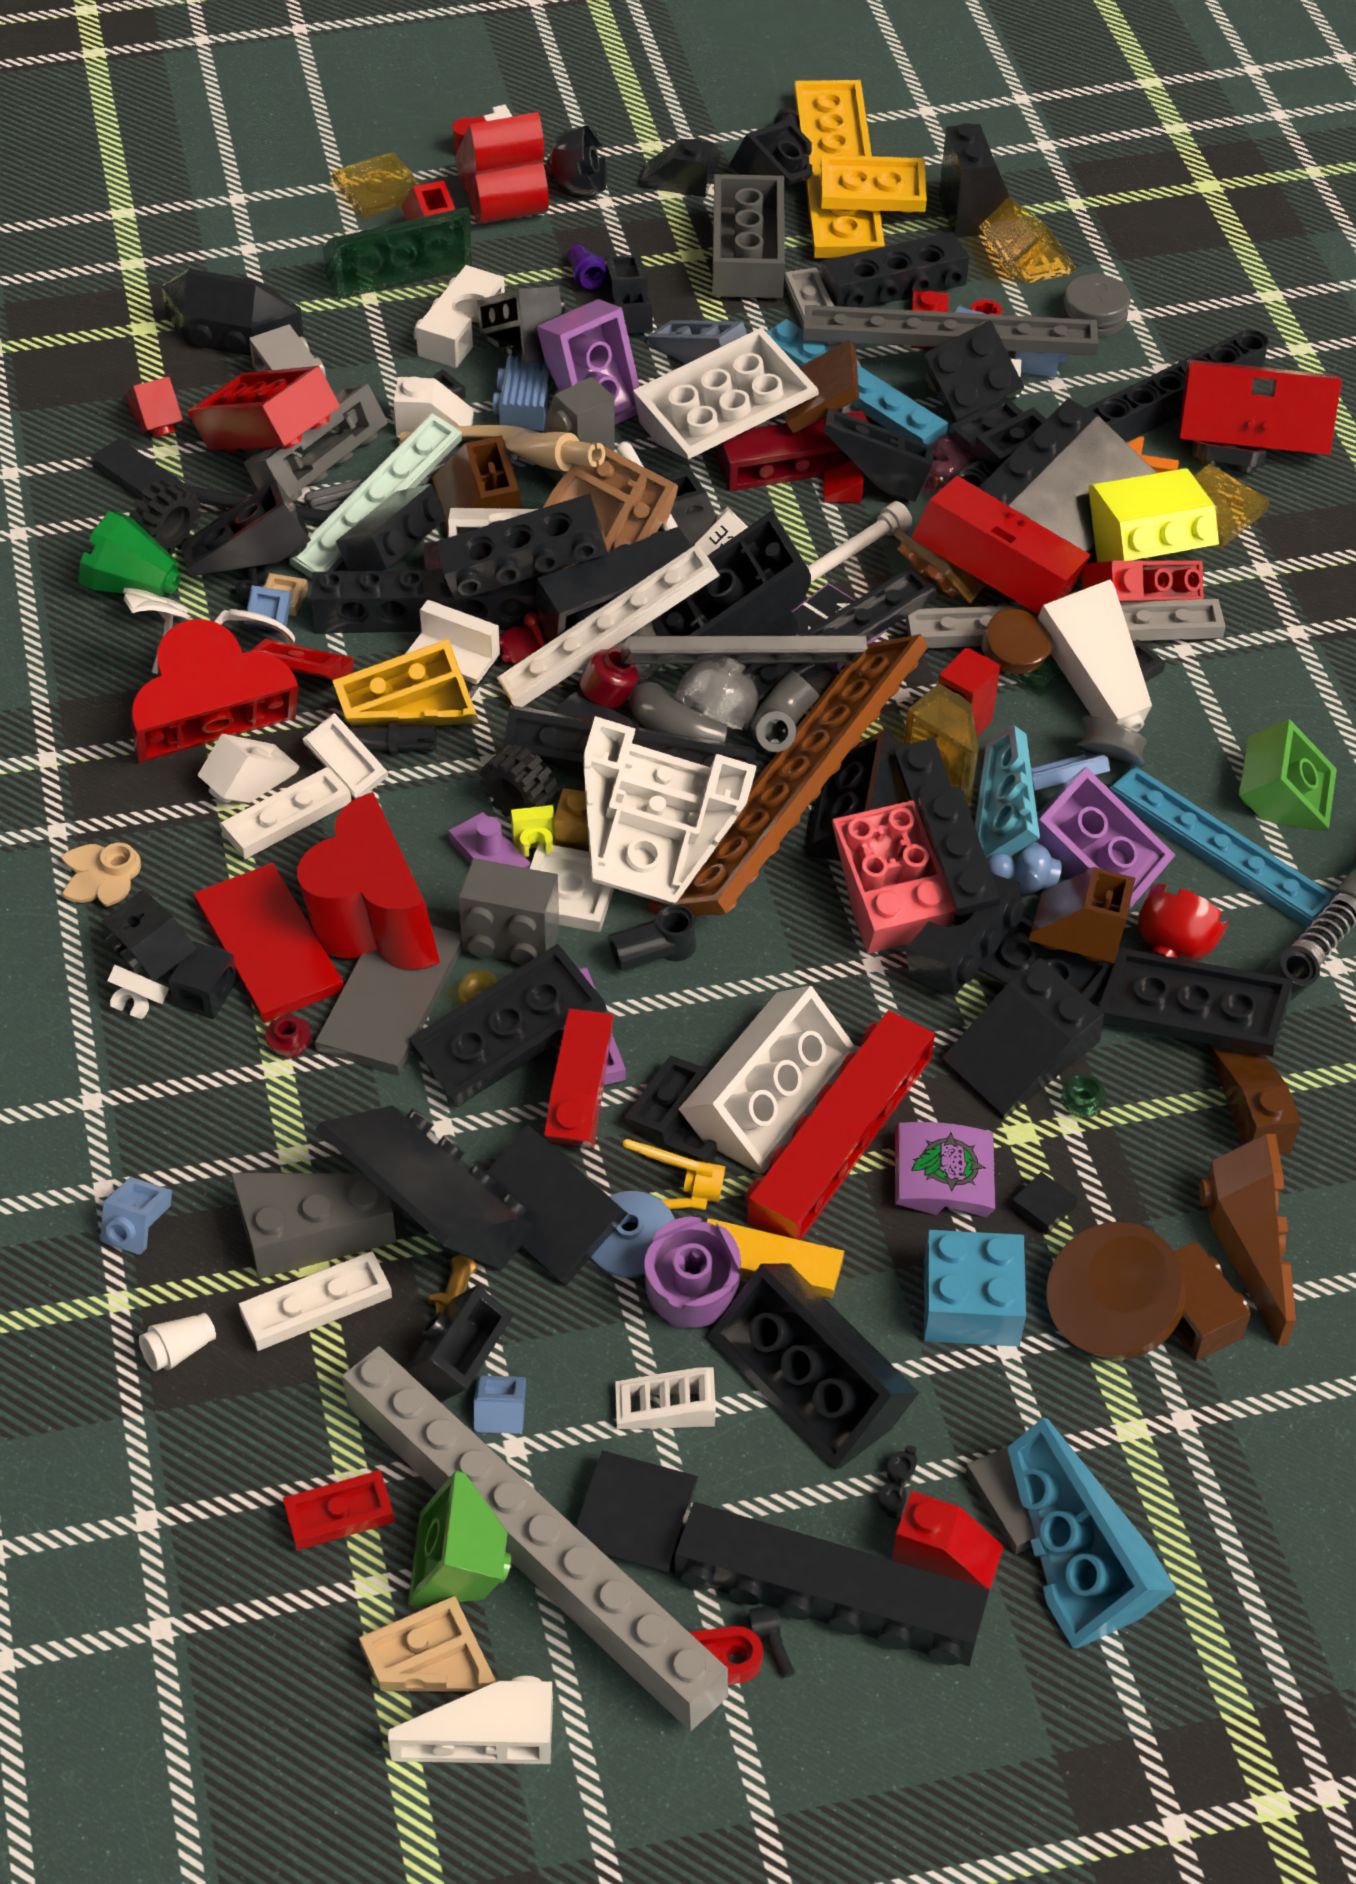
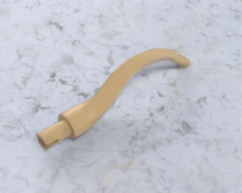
[400,425,605,471]

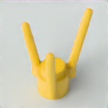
[623,1139,725,1211]

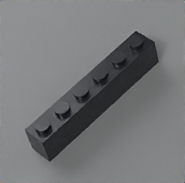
[674,1501,990,1667]

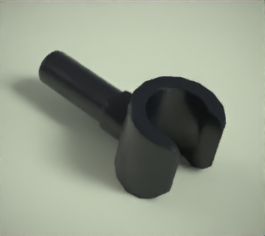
[747,1606,795,1678]

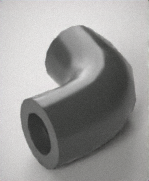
[751,670,820,752]
[629,682,727,742]

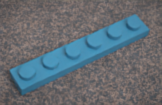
[766,319,948,445]

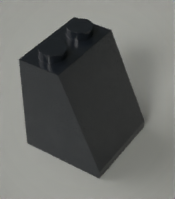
[939,123,1022,238]

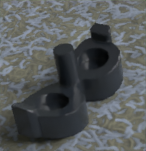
[236,564,267,601]
[878,1445,917,1519]

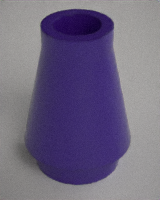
[567,245,607,289]

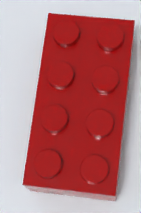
[187,366,341,452]

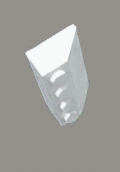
[679,986,858,1173]

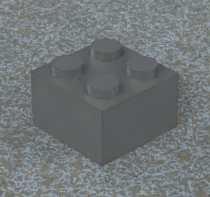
[459,858,559,966]

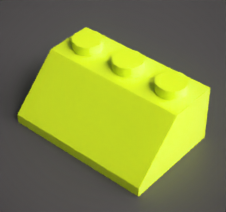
[1088,468,1219,562]

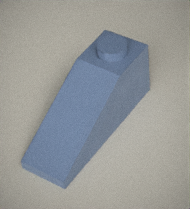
[647,320,747,364]

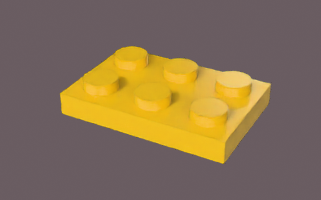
[821,155,927,213]

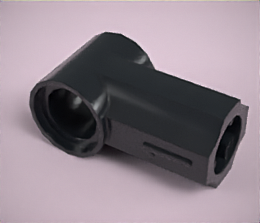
[608,904,696,971]

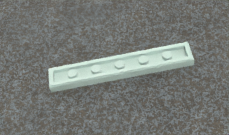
[289,413,462,579]

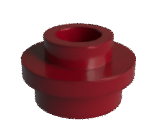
[266,1016,311,1058]

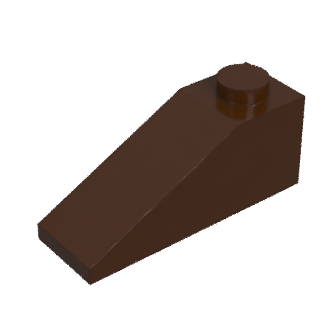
[1209,1045,1301,1154]

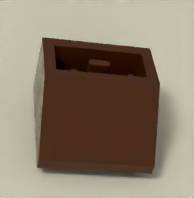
[432,435,521,537]
[1029,867,1136,963]

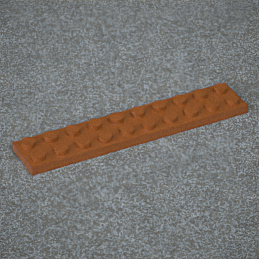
[657,634,929,917]

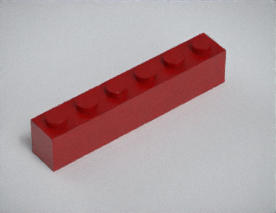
[745,1010,935,1240]

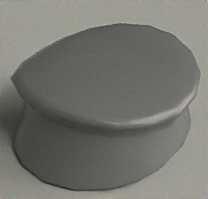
[1076,715,1148,767]

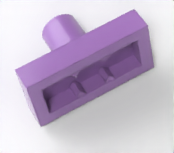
[448,812,531,869]

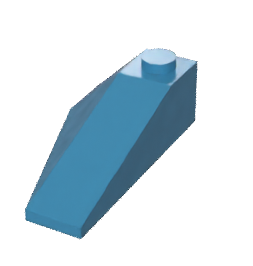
[1007,1418,1177,1648]

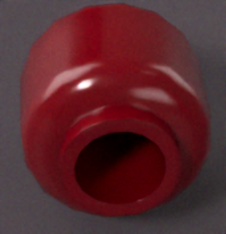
[579,648,639,709]

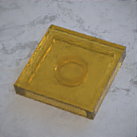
[332,152,421,218]

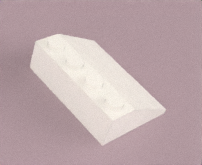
[633,327,819,459]

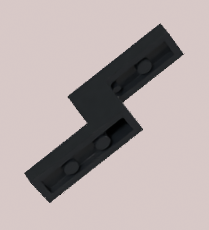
[894,738,1000,917]

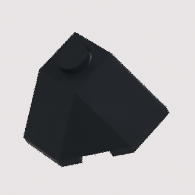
[730,119,812,186]
[640,138,721,198]

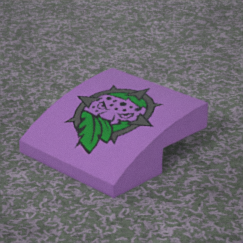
[895,1122,995,1218]

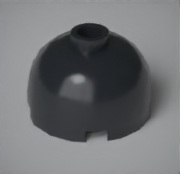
[546,125,607,197]

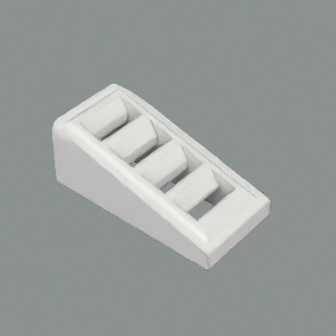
[615,1367,716,1429]

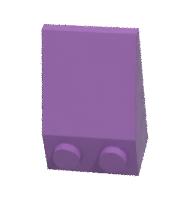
[537,299,640,425]
[1035,767,1175,909]

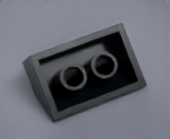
[805,729,909,861]

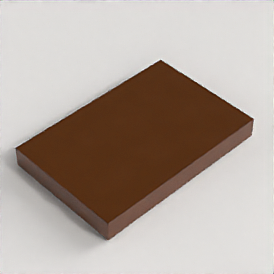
[786,339,859,433]

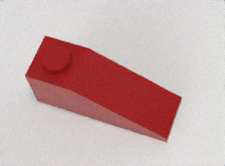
[544,1009,614,1149]

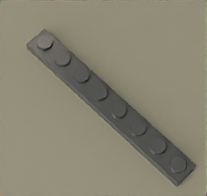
[803,305,1098,355]

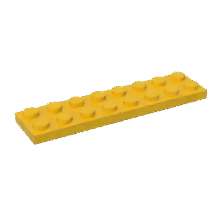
[794,80,885,259]

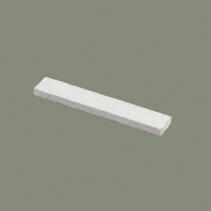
[497,544,720,707]

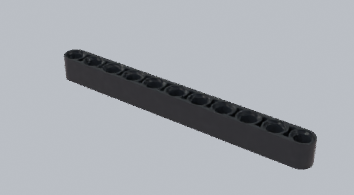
[953,330,1269,488]

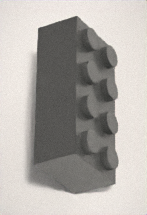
[712,174,785,299]

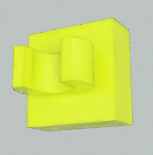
[511,805,555,857]

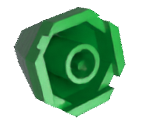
[78,511,181,597]

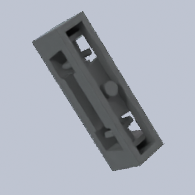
[244,383,388,502]

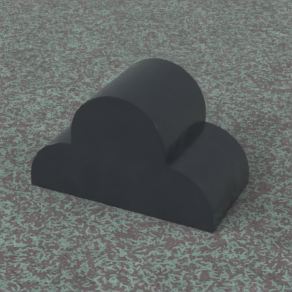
[652,510,811,667]

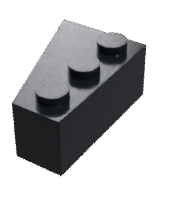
[477,286,565,364]

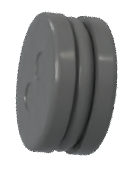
[1062,274,1131,338]

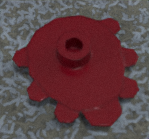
[499,626,544,666]

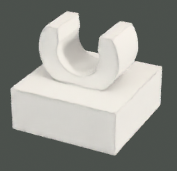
[108,965,169,1019]

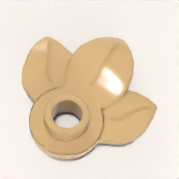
[61,843,141,907]

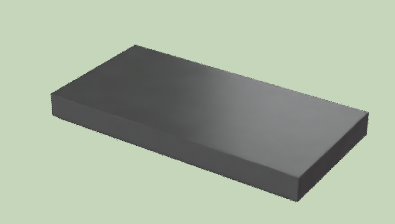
[315,925,462,1075]

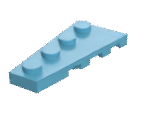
[975,725,1040,860]

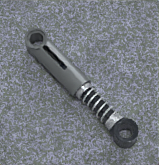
[1261,867,1356,1001]

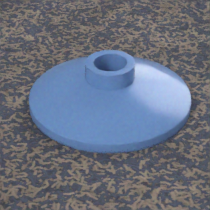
[591,1191,675,1278]

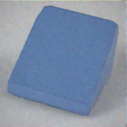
[474,1376,526,1433]

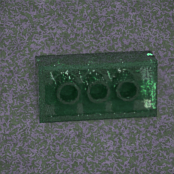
[323,207,472,300]

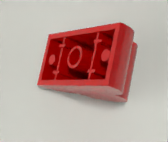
[455,112,549,225]
[132,619,298,763]
[297,792,441,969]

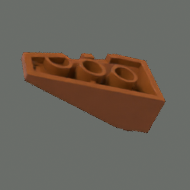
[1199,1134,1296,1346]

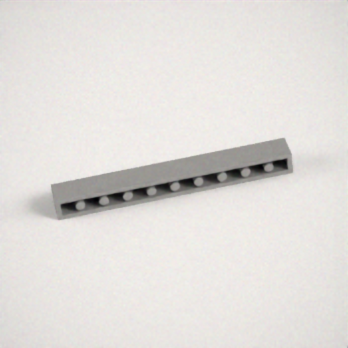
[342,1346,728,1732]

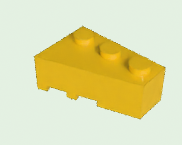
[332,638,480,727]

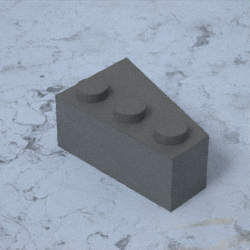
[538,377,615,484]
[232,1173,396,1279]

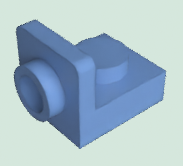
[100,1177,172,1255]

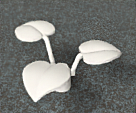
[123,588,295,674]

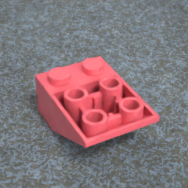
[832,800,956,954]

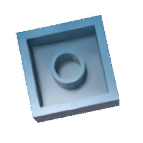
[924,1230,1026,1347]

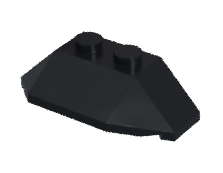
[162,268,304,356]

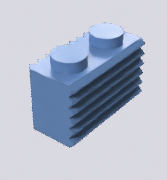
[493,355,552,431]

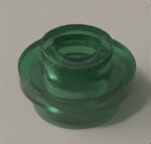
[1061,1074,1107,1117]

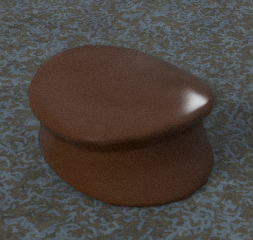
[981,608,1053,674]

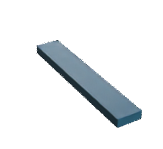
[1109,766,1332,931]

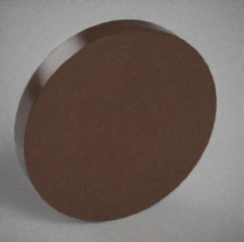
[1046,1222,1187,1361]

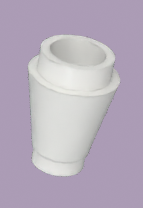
[139,1313,216,1371]

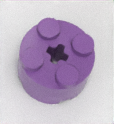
[644,1216,741,1329]

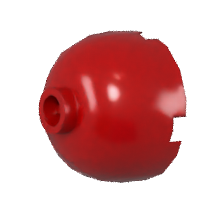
[1138,884,1229,961]

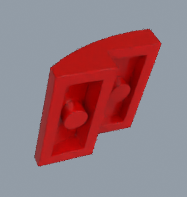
[250,639,354,680]

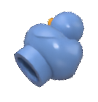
[987,842,1061,894]

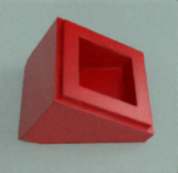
[823,461,863,503]

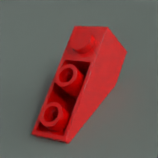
[1082,561,1204,602]

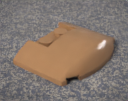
[543,446,678,571]

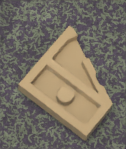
[359,1596,496,1692]

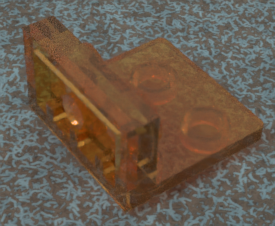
[892,528,986,603]

